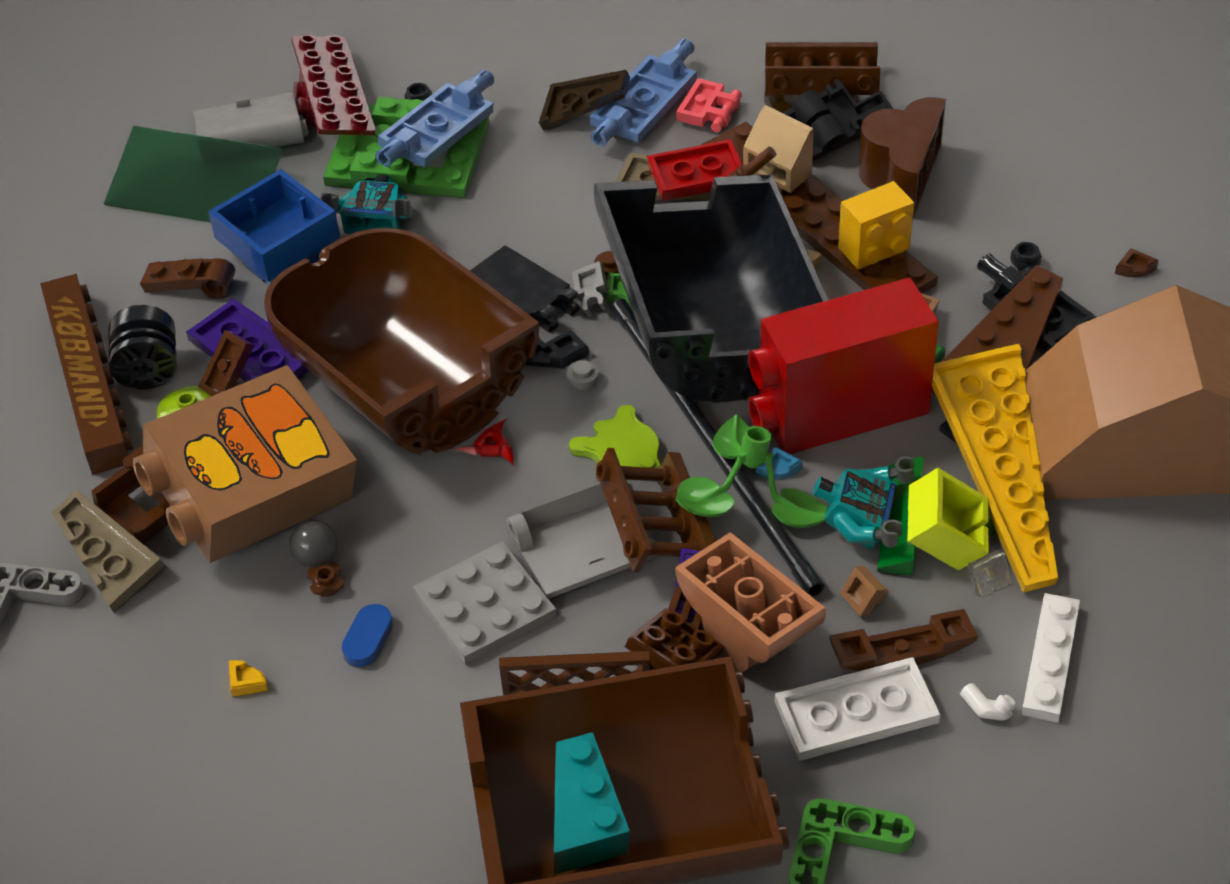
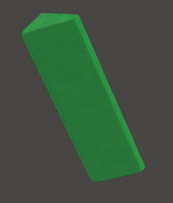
[877,457,924,576]

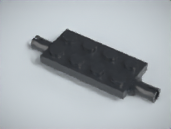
[977,253,1097,352]

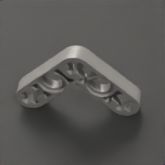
[0,563,85,627]

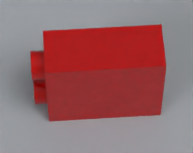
[748,277,939,454]

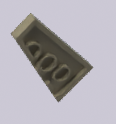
[51,490,165,613]

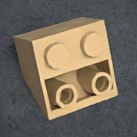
[743,105,814,193]

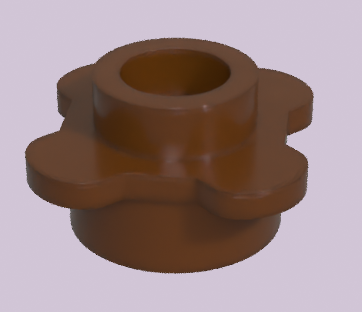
[307,562,345,597]

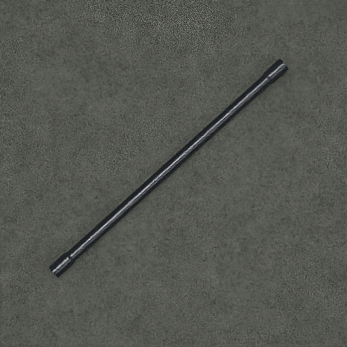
[611,299,824,597]

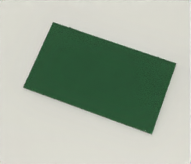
[104,126,283,222]

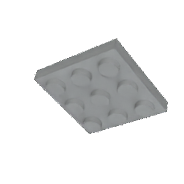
[413,541,557,665]

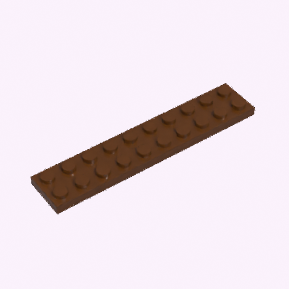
[701,121,938,294]

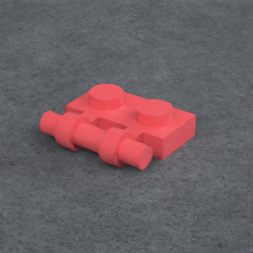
[676,78,742,133]

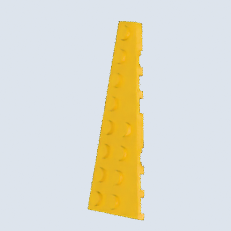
[932,344,1058,593]

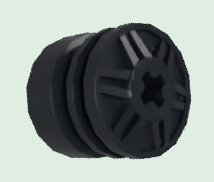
[108,304,177,390]

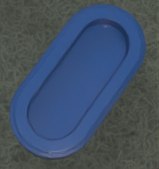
[342,604,393,667]

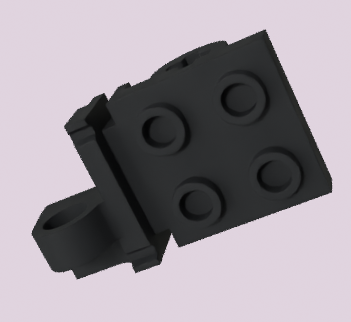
[782,79,894,162]

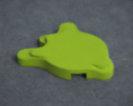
[569,405,660,468]

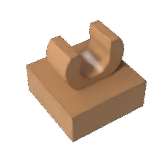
[840,566,889,617]

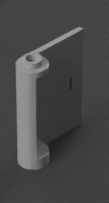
[193,92,309,162]
[506,480,660,599]

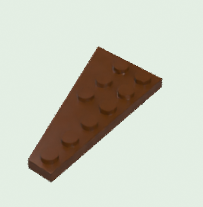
[932,265,1063,395]

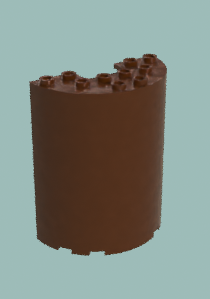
[460,657,789,884]

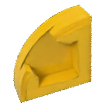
[229,660,268,697]

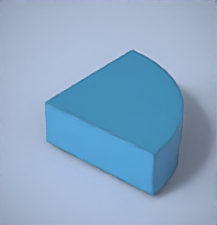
[756,447,803,479]

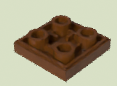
[625,608,724,669]

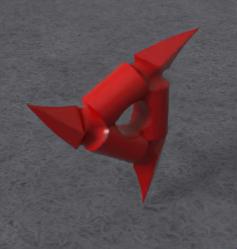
[455,418,514,465]

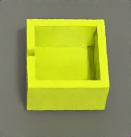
[908,468,989,571]

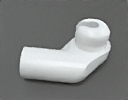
[960,683,1016,721]

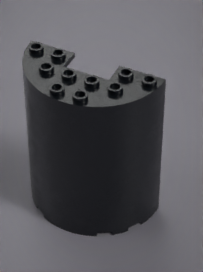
[594,174,828,403]

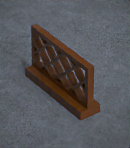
[499,651,650,695]

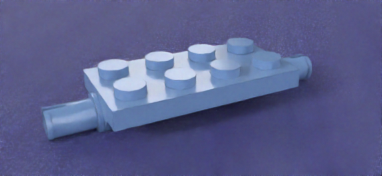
[590,38,697,147]
[375,69,495,167]

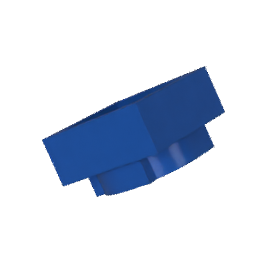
[208,169,340,282]

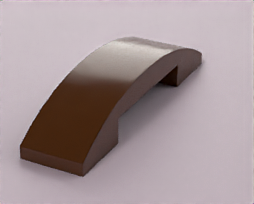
[829,609,978,671]

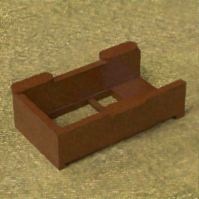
[91,445,170,545]

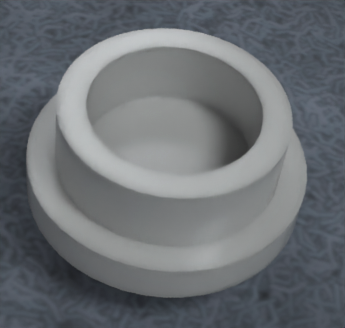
[566,360,599,390]

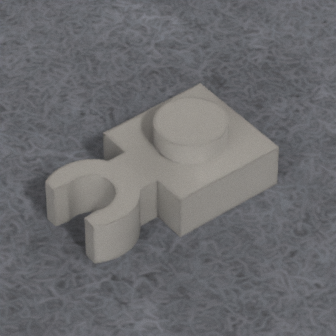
[572,261,609,317]

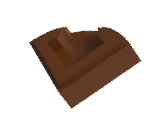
[1115,248,1159,277]

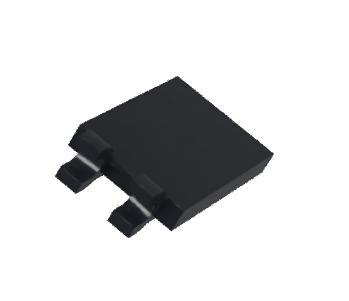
[470,245,580,333]

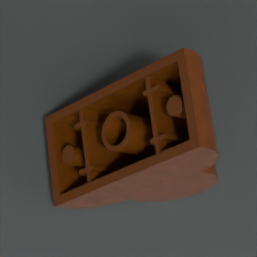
[859,97,946,219]

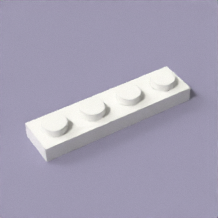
[1021,593,1080,723]

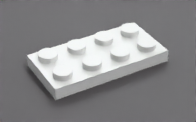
[775,657,940,761]

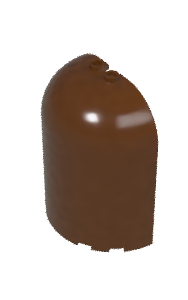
[264,228,539,454]

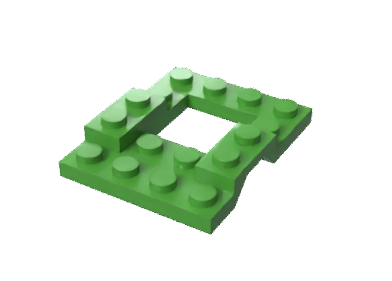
[323,97,490,198]

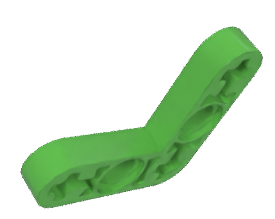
[789,798,915,884]

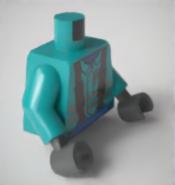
[321,175,413,234]
[812,456,915,550]

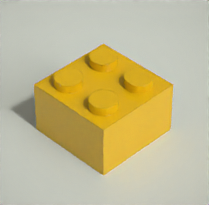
[838,181,914,269]

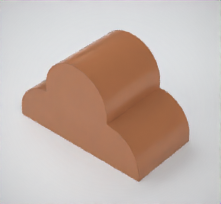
[675,532,826,672]

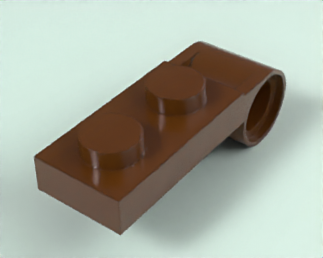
[140,258,236,299]

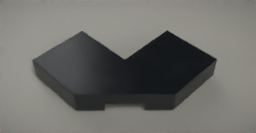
[525,329,589,369]

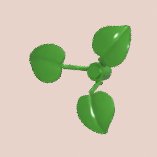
[675,414,827,528]

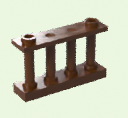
[765,42,880,95]
[596,447,716,573]

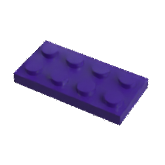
[186,298,308,382]

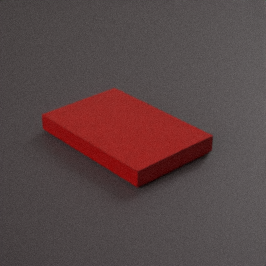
[647,139,743,201]

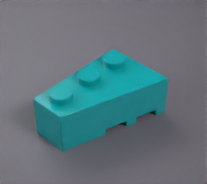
[554,732,630,875]

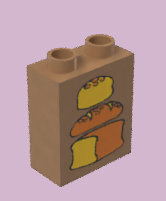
[133,365,357,564]

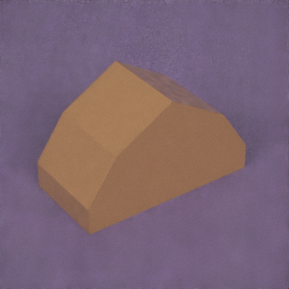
[1025,285,1230,500]

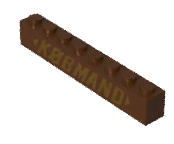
[40,273,133,475]

